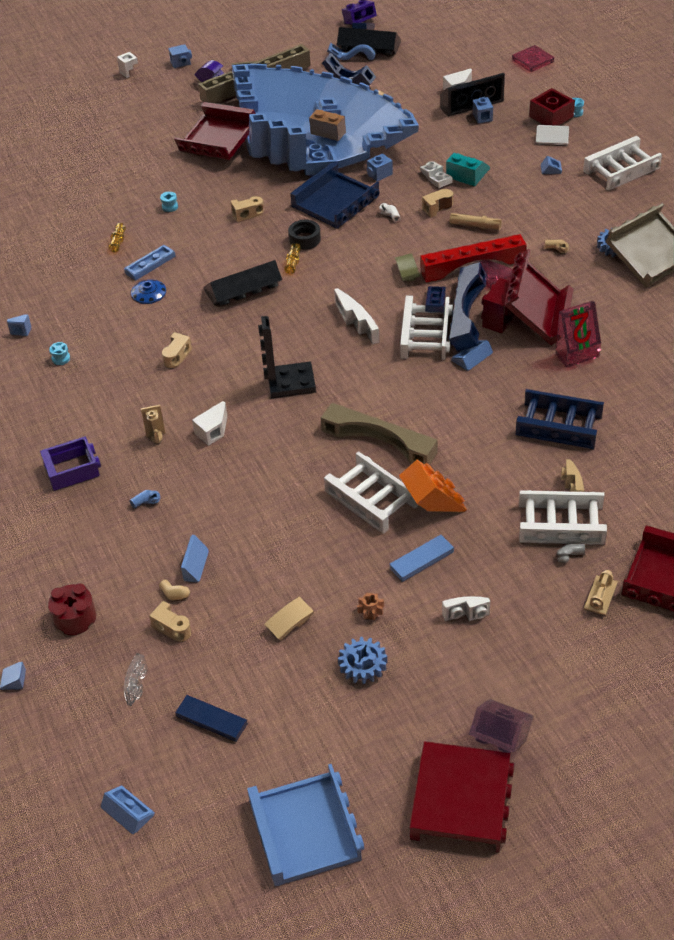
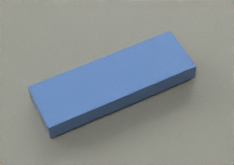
[124,245,176,281]
[390,535,454,582]

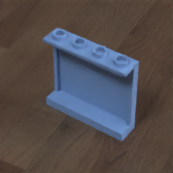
[247,764,365,887]

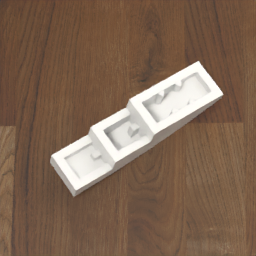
[334,288,379,344]

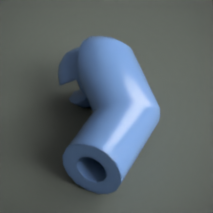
[129,490,160,508]

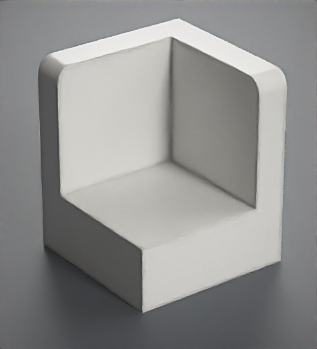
[117,52,138,78]

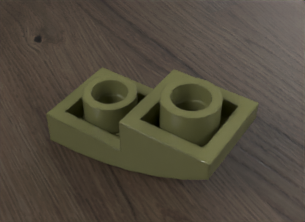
[395,253,420,281]

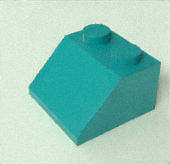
[446,153,490,186]

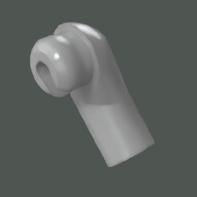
[556,544,585,562]

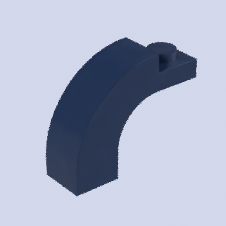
[322,53,376,86]

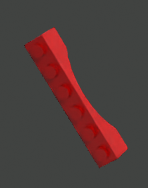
[420,234,527,283]

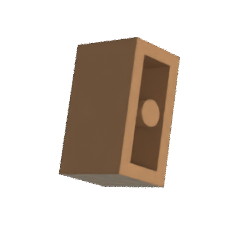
[309,109,346,141]

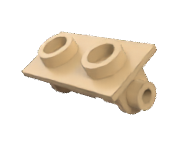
[141,405,166,444]
[584,570,618,616]

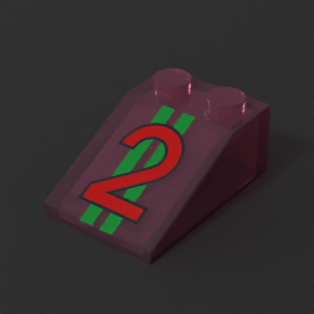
[556,301,601,368]

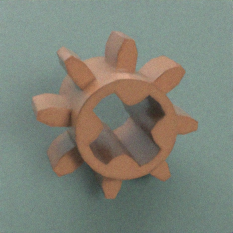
[357,593,384,620]

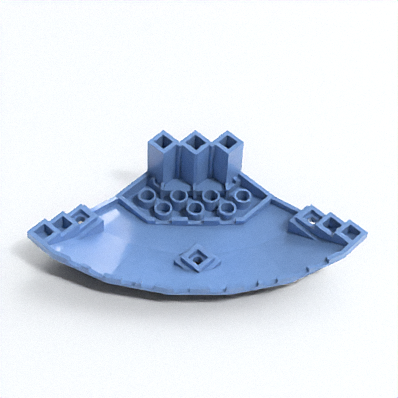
[232,64,419,176]

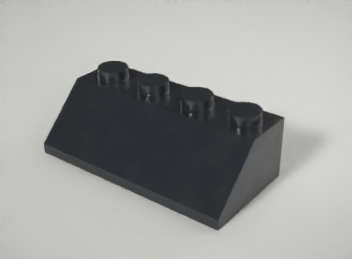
[337,27,401,55]
[440,73,505,117]
[203,260,283,306]

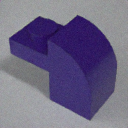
[194,60,225,82]

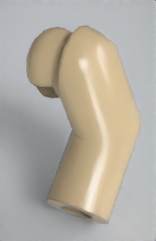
[544,240,569,253]
[159,580,190,600]

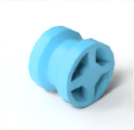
[572,98,584,117]
[160,192,178,212]
[49,342,70,365]

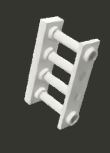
[583,136,662,191]
[400,296,453,360]
[324,452,418,534]
[519,490,607,545]

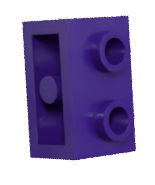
[341,0,377,25]

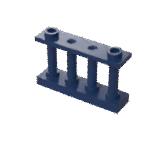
[515,389,604,449]

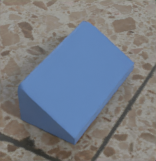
[451,340,493,370]
[181,535,209,582]
[101,785,155,834]

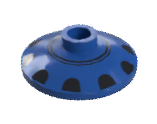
[131,280,166,304]

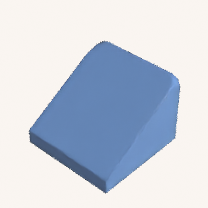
[540,156,562,174]
[7,314,31,336]
[0,662,26,690]

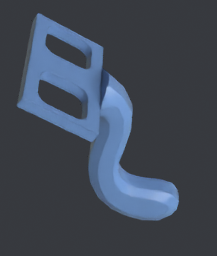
[327,43,375,60]

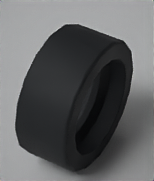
[288,219,321,250]

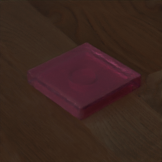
[512,45,554,72]

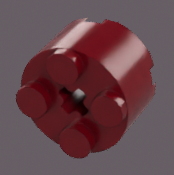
[48,583,97,635]

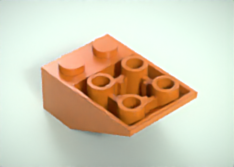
[399,459,467,512]

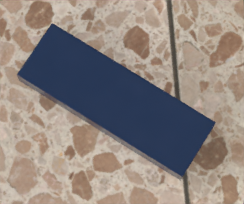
[352,22,375,30]
[425,286,446,313]
[175,695,248,742]

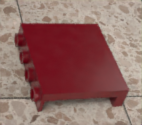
[174,102,256,160]
[504,249,574,346]
[621,525,674,612]
[410,741,515,853]

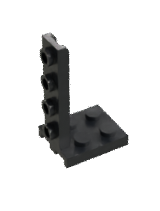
[258,316,316,398]

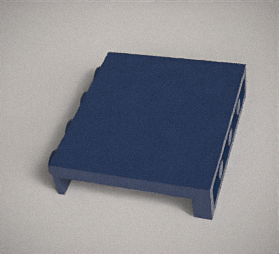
[290,162,380,229]

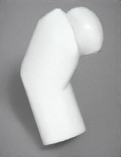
[379,203,401,222]

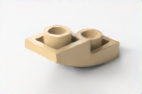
[561,459,584,492]
[265,597,315,641]

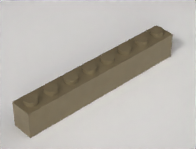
[198,44,311,103]

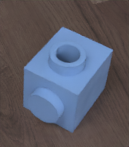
[168,44,192,68]
[473,97,493,123]
[366,153,393,181]

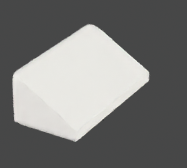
[536,125,569,146]

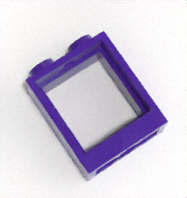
[40,436,101,491]

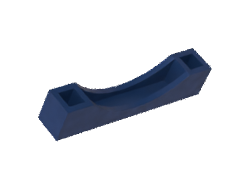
[449,262,487,352]

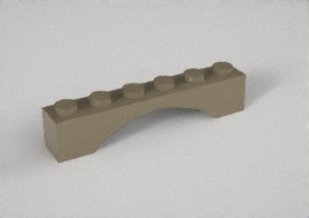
[321,403,438,465]

